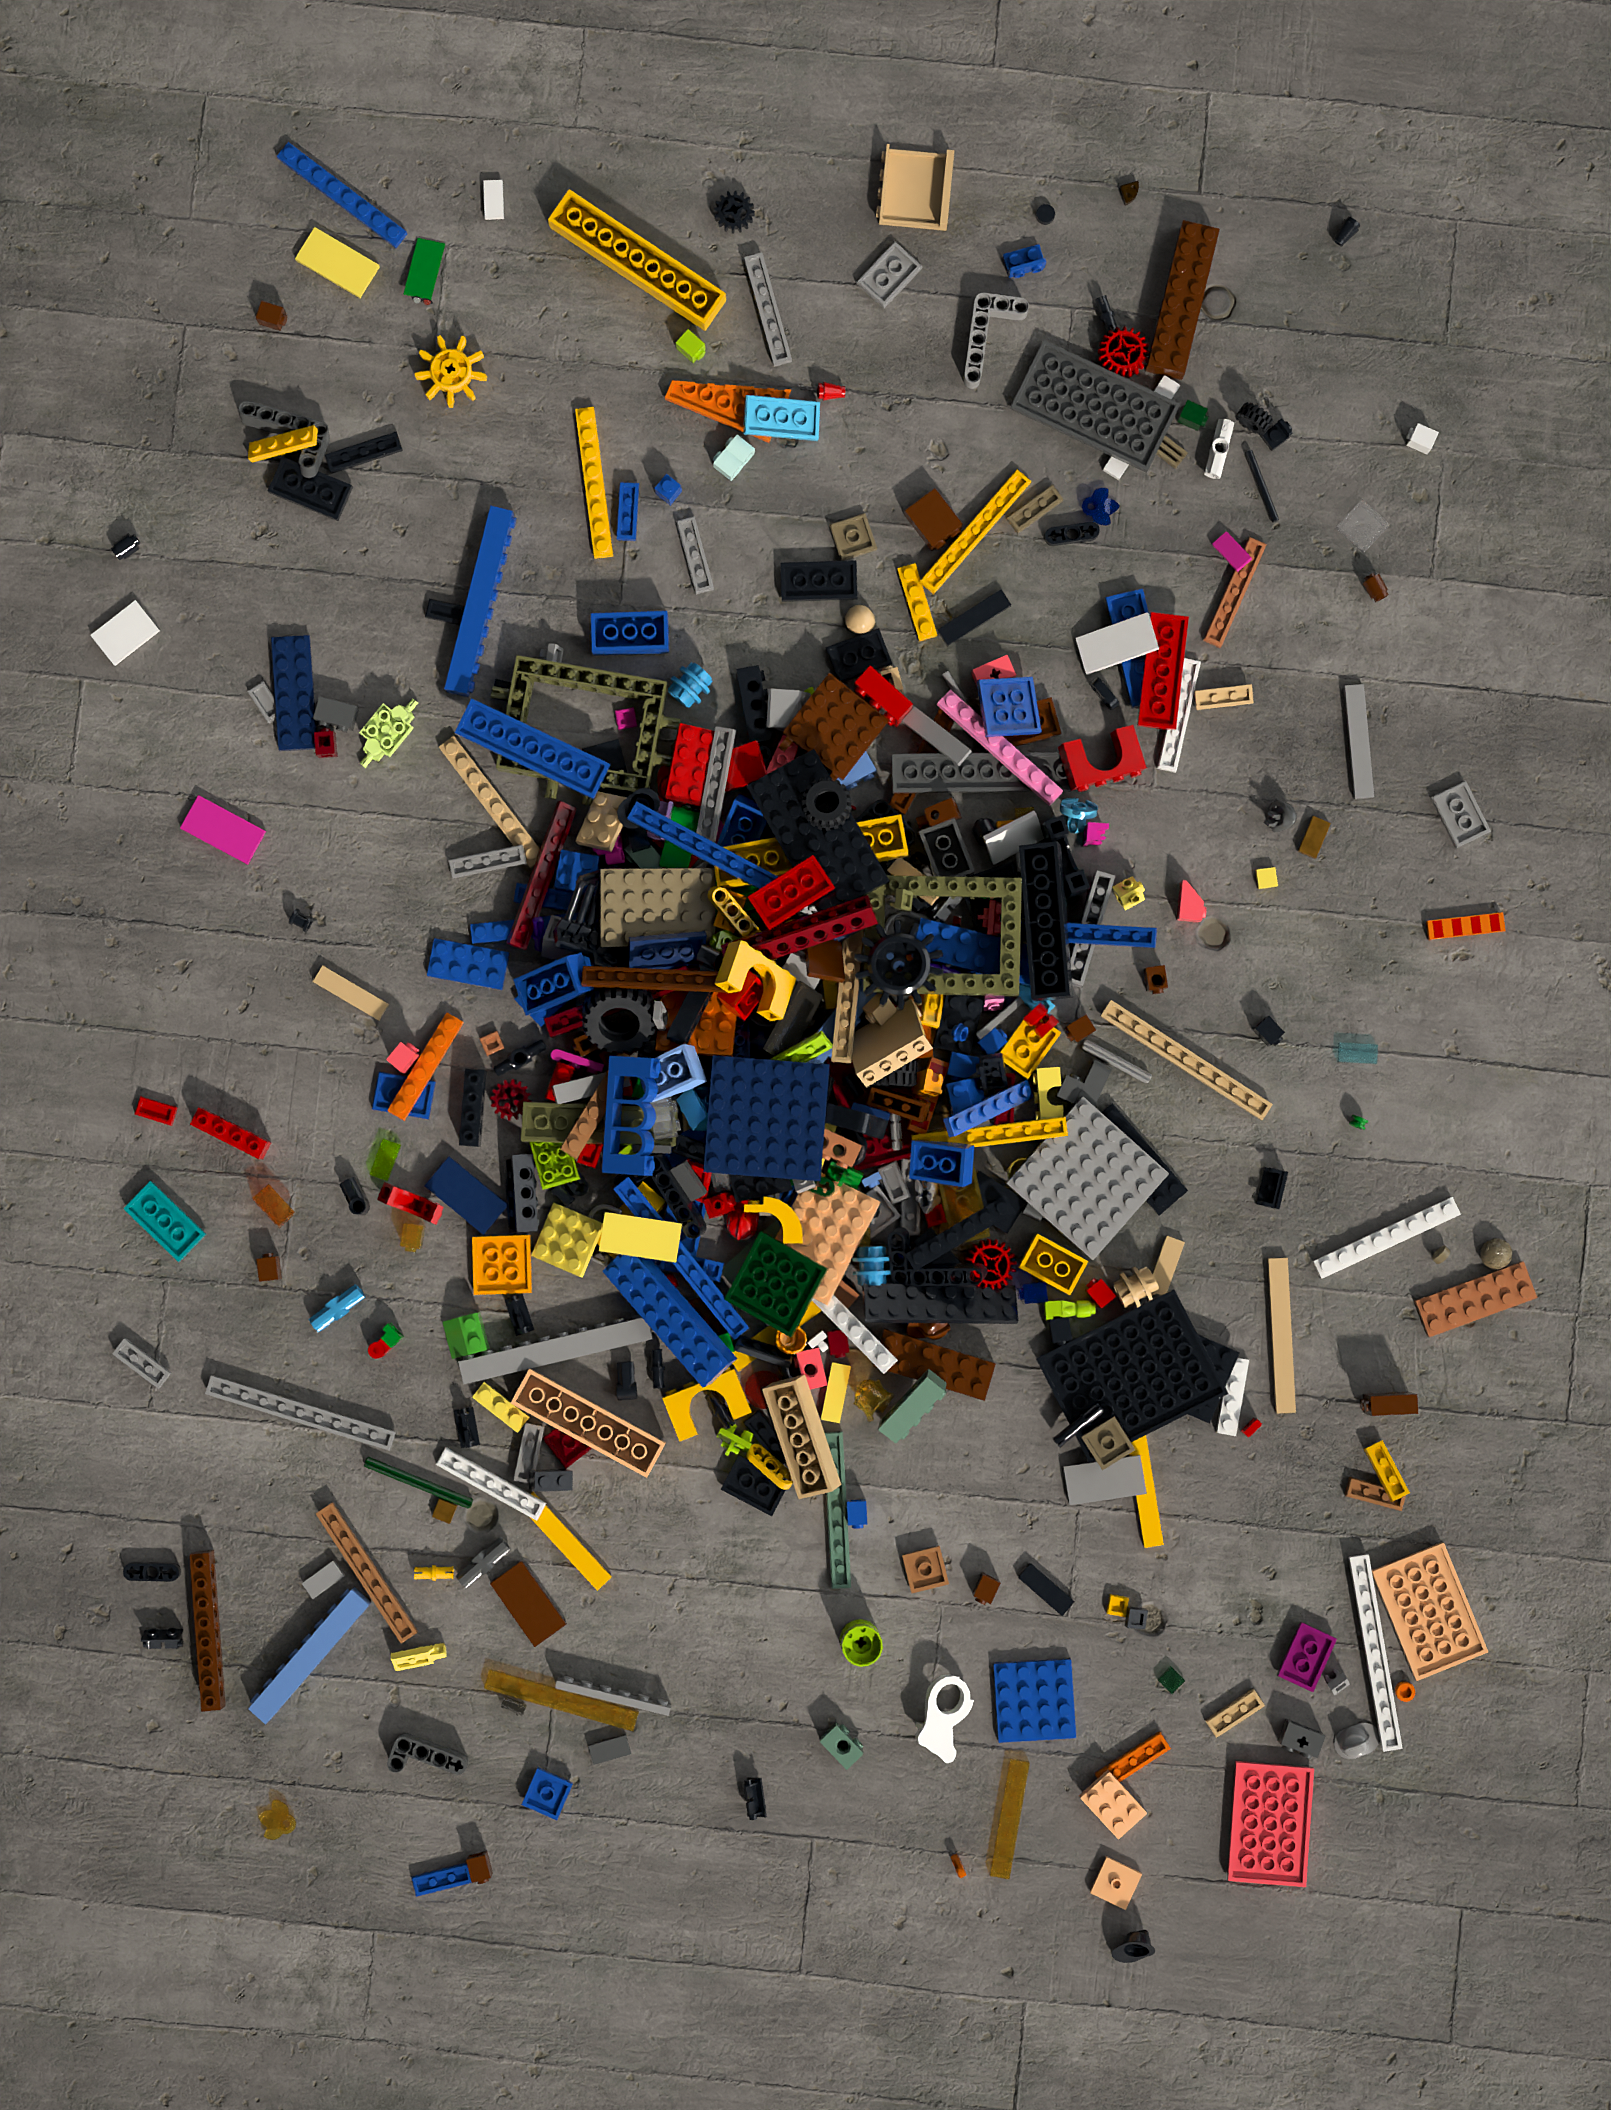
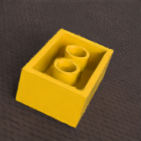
[1018,1233,1088,1295]

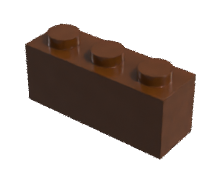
[867,1086,931,1122]

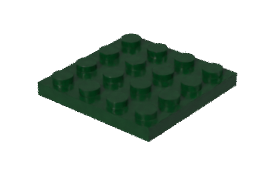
[724,1231,828,1337]

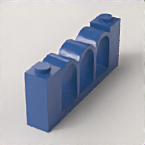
[602,1056,661,1176]

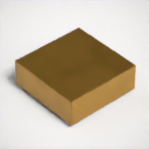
[432,1498,458,1524]

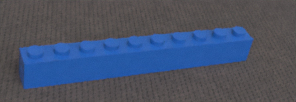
[444,506,517,697]

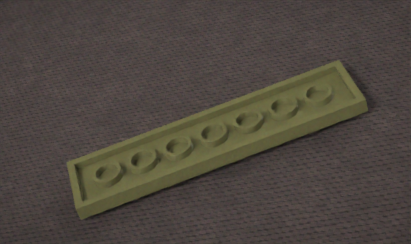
[521,1102,678,1147]

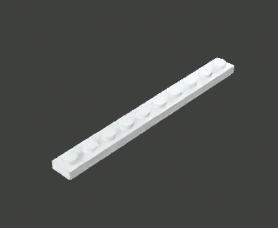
[1348,1554,1403,1752]

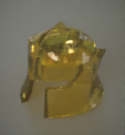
[853,1379,894,1422]

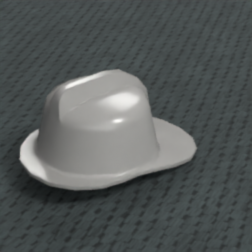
[1334,1722,1380,1759]

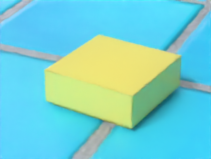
[1255,867,1278,889]

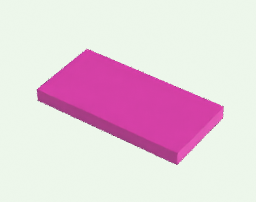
[180,795,266,865]

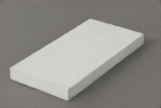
[1076,612,1159,675]

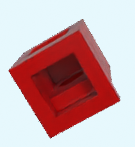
[703,1192,737,1219]

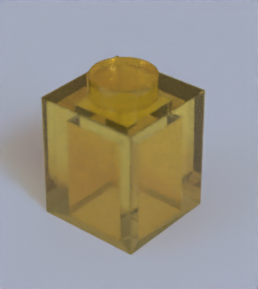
[400,1223,425,1252]

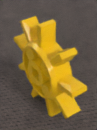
[415,335,487,408]

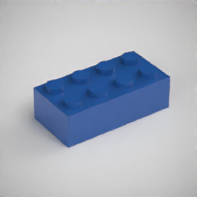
[591,611,669,656]
[513,953,594,1016]

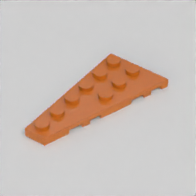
[665,380,791,443]

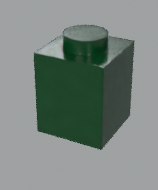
[1177,400,1209,431]

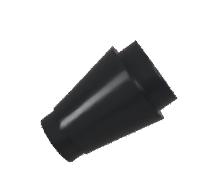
[1333,216,1360,247]

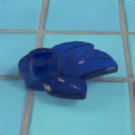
[1082,488,1120,526]

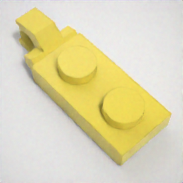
[391,1643,447,1671]

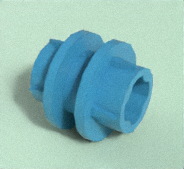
[668,662,713,708]
[852,1246,891,1286]

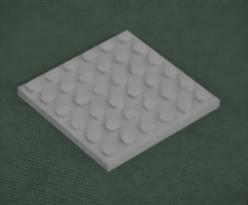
[1006,1097,1169,1260]

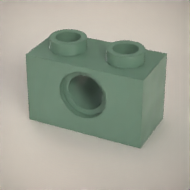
[820,1722,864,1770]

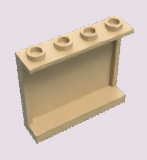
[876,144,954,231]
[852,998,933,1087]

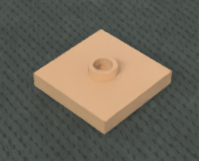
[1090,1856,1142,1910]

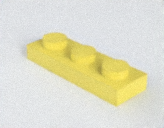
[472,1382,530,1433]

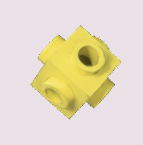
[1112,876,1145,910]

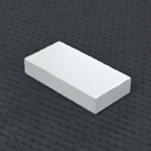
[483,180,504,220]

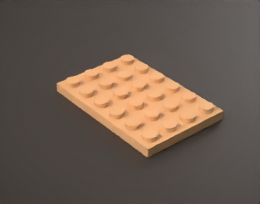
[775,1173,881,1306]
[1372,1542,1488,1681]

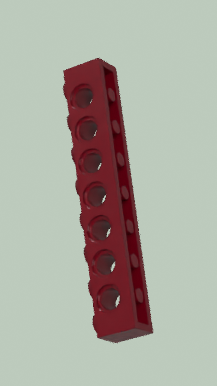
[721,895,878,960]

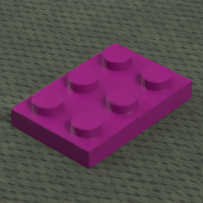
[1277,1621,1337,1692]

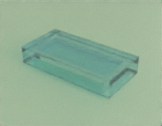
[1338,1043,1378,1064]

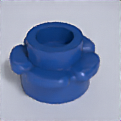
[951,1023,968,1042]

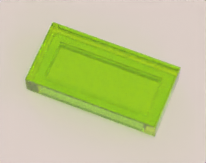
[369,1139,402,1181]

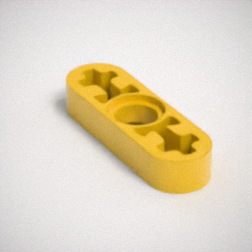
[746,1444,793,1489]

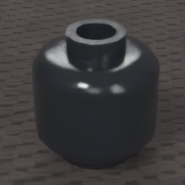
[972,818,998,846]

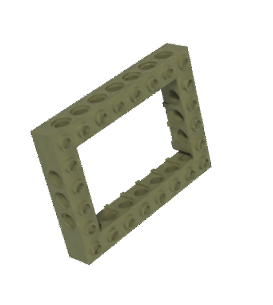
[863,875,1022,996]

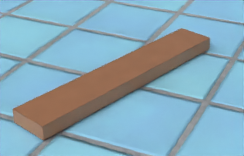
[1203,537,1267,648]

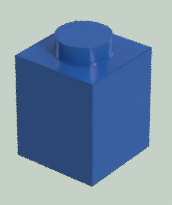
[654,474,682,506]
[977,1028,1008,1054]
[846,1499,867,1529]

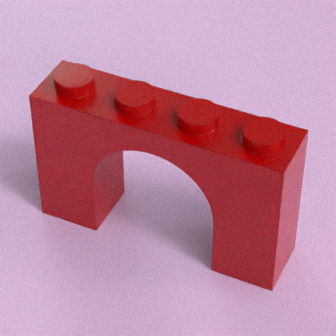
[1058,725,1147,792]

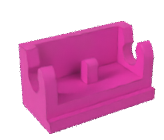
[1083,822,1109,847]

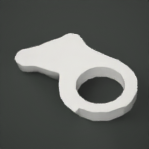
[915,1674,974,1763]

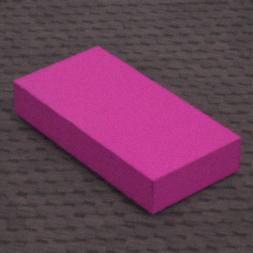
[1212,531,1252,572]

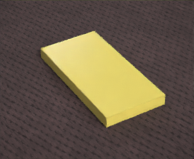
[295,227,380,298]
[599,1212,682,1263]

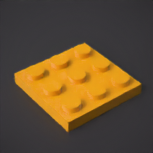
[472,1235,532,1295]

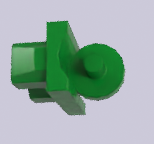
[825,1159,864,1190]

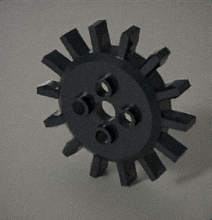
[854,920,944,1010]

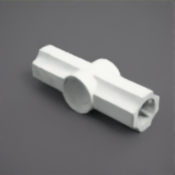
[1204,419,1234,479]

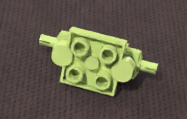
[359,698,418,768]

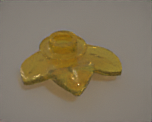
[258,1800,296,1840]

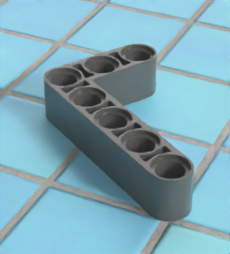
[238,401,330,478]

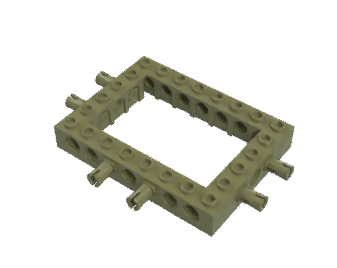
[491,655,681,806]

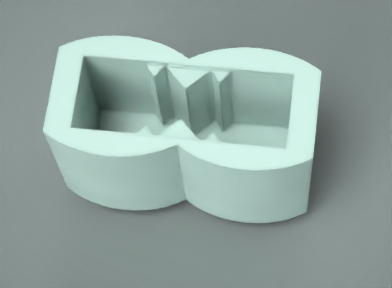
[713,435,755,481]

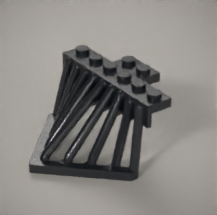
[553,862,632,968]

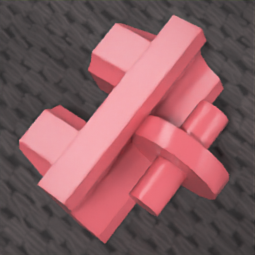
[977,900,1002,937]

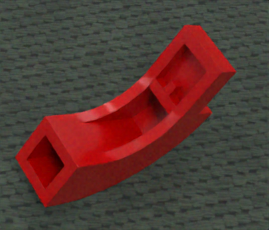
[377,1182,444,1225]

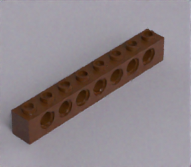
[190,1550,226,1712]

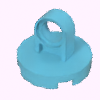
[1059,798,1098,833]

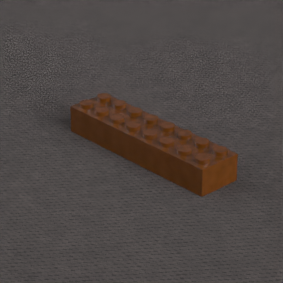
[1146,220,1220,380]

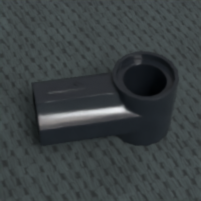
[339,1177,370,1216]
[617,1361,637,1400]

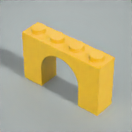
[715,940,796,1021]
[662,1366,752,1442]

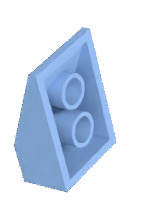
[639,1044,707,1103]

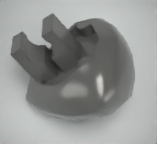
[1263,801,1297,833]

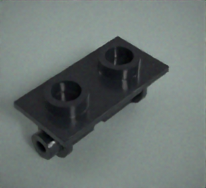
[504,1293,535,1336]
[454,1407,480,1448]
[141,1628,184,1649]
[743,1777,767,1820]

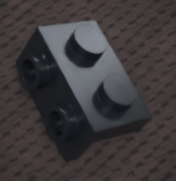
[976,1053,1008,1097]

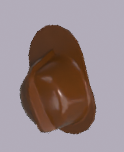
[907,1323,950,1340]

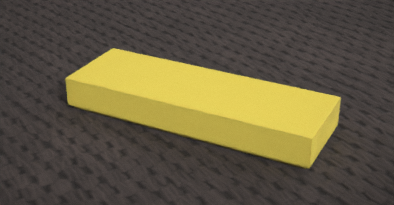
[821,1362,851,1423]

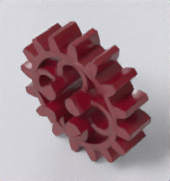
[490,1079,533,1121]

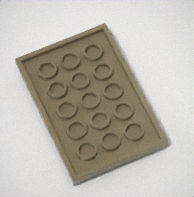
[600,868,716,947]

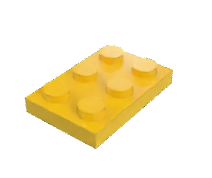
[1000,1010,1061,1079]

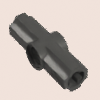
[456,1537,511,1588]

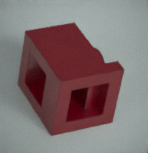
[314,728,338,758]

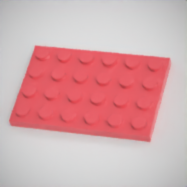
[1227,1761,1314,1887]

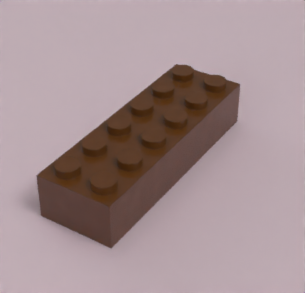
[873,1329,996,1401]

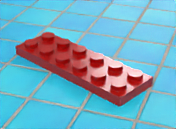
[1137,612,1189,731]

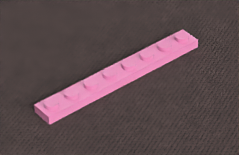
[937,689,1063,806]

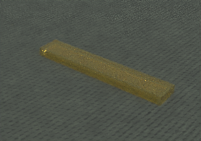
[990,1758,1030,1879]

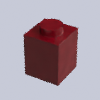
[827,1330,850,1358]

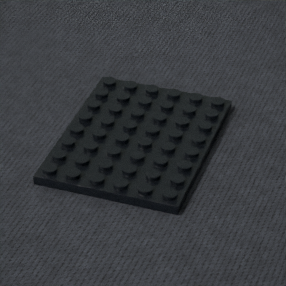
[1036,1289,1229,1463]

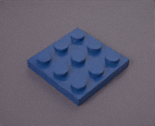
[977,677,1042,737]

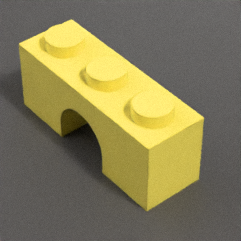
[1032,1067,1064,1120]

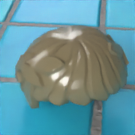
[1480,1238,1512,1269]

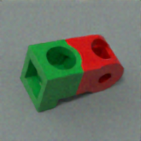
[368,1323,404,1359]

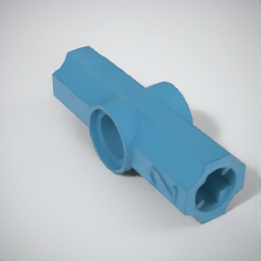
[309,1284,366,1332]

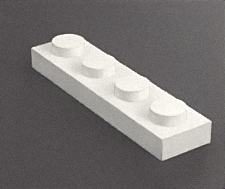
[1216,1358,1249,1436]

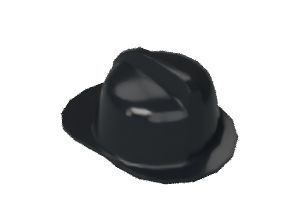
[617,788,660,829]
[1111,1930,1155,1963]

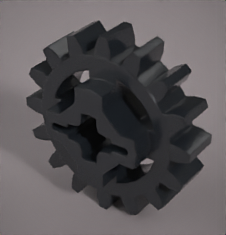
[714,190,755,234]

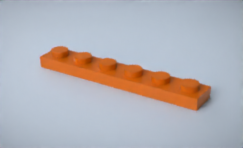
[387,1012,464,1121]

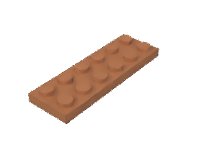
[1414,1261,1537,1337]

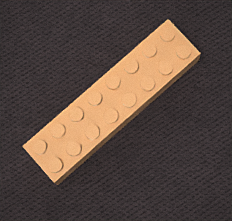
[511,1369,666,1478]

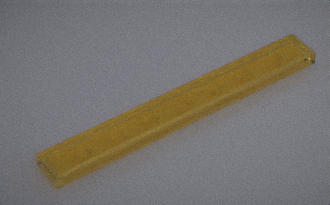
[484,1669,639,1731]

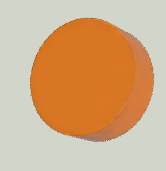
[1394,1681,1415,1702]

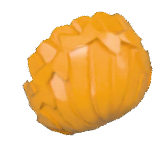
[775,1326,807,1354]

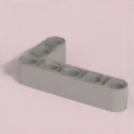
[963,293,1029,389]

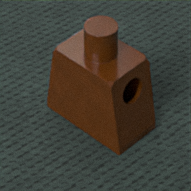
[916,797,962,828]

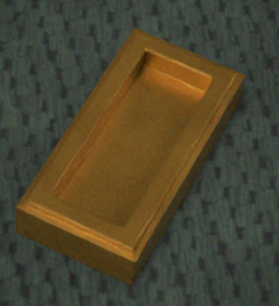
[1298,816,1331,859]

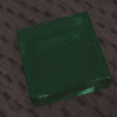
[1157,1666,1185,1694]

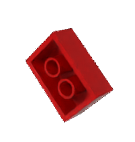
[854,666,913,727]

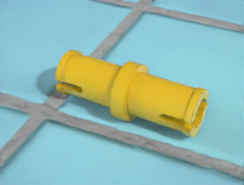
[414,1565,454,1581]

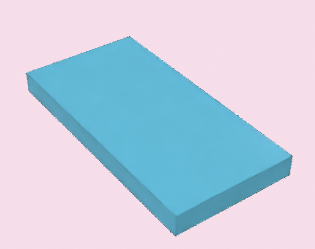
[743,395,820,441]

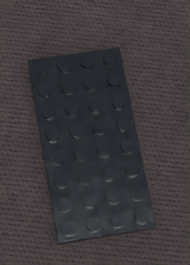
[747,749,890,912]

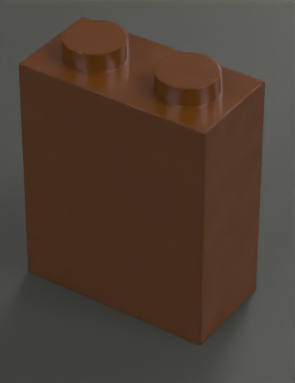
[904,488,963,551]
[1360,1392,1419,1416]

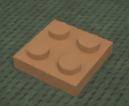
[902,1545,949,1594]

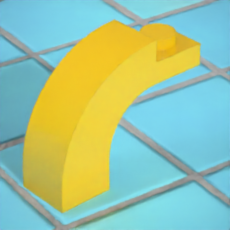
[744,1197,803,1243]

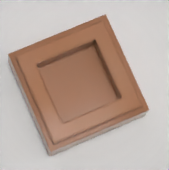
[479,1031,505,1056]

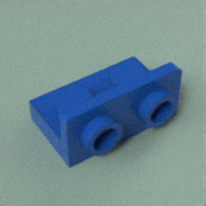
[1003,244,1046,278]

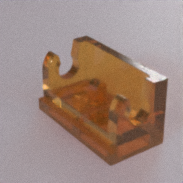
[253,1184,295,1229]

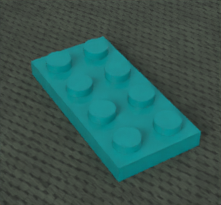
[124,1181,206,1262]

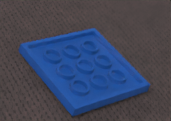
[993,1658,1076,1743]

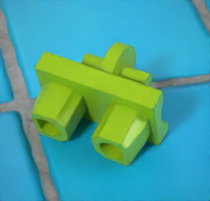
[716,1422,753,1456]

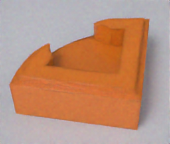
[951,1853,967,1878]

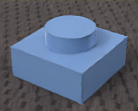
[861,1172,882,1189]

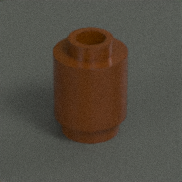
[1363,573,1389,603]

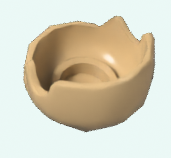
[845,605,876,634]

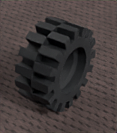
[1236,402,1273,435]

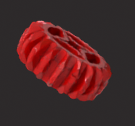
[1098,326,1149,378]
[965,1239,1017,1290]

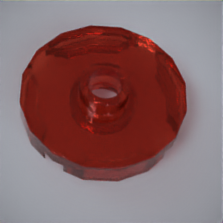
[745,1370,781,1409]

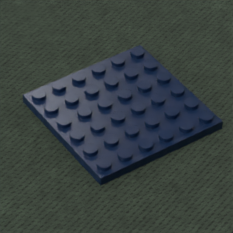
[703,1055,830,1181]

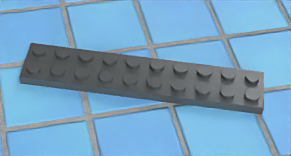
[891,752,1078,793]

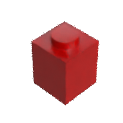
[1085,1278,1116,1309]

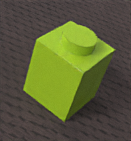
[676,329,706,363]

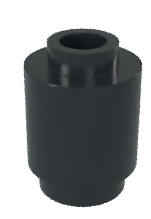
[111,533,140,560]

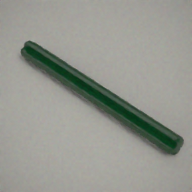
[364,1457,473,1509]

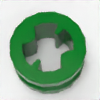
[1349,1115,1368,1130]

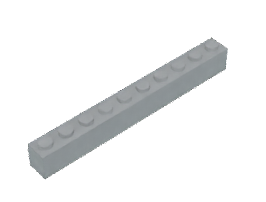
[459,1314,653,1384]

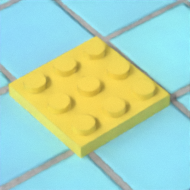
[531,1202,603,1278]

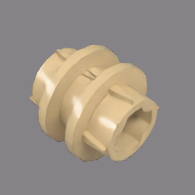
[1113,1267,1159,1308]

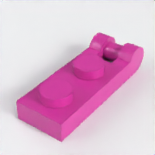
[551,1049,605,1075]

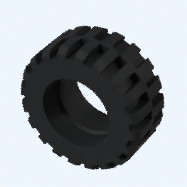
[582,987,655,1053]

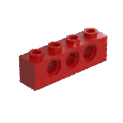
[190,1107,272,1160]

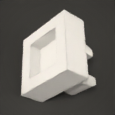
[807,1330,829,1352]

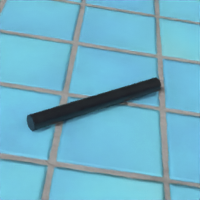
[1245,450,1279,523]

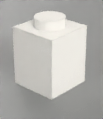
[1406,423,1439,454]

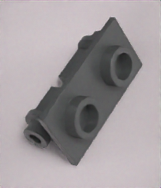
[927,897,962,923]

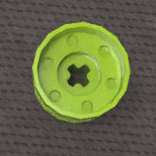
[840,1619,883,1667]

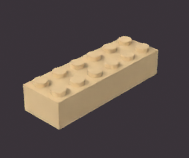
[762,1374,841,1499]

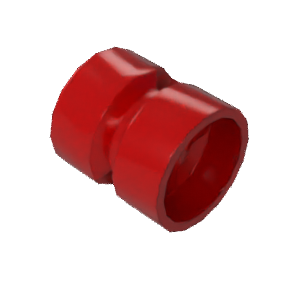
[1023,1002,1059,1038]

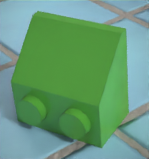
[443,1312,490,1359]

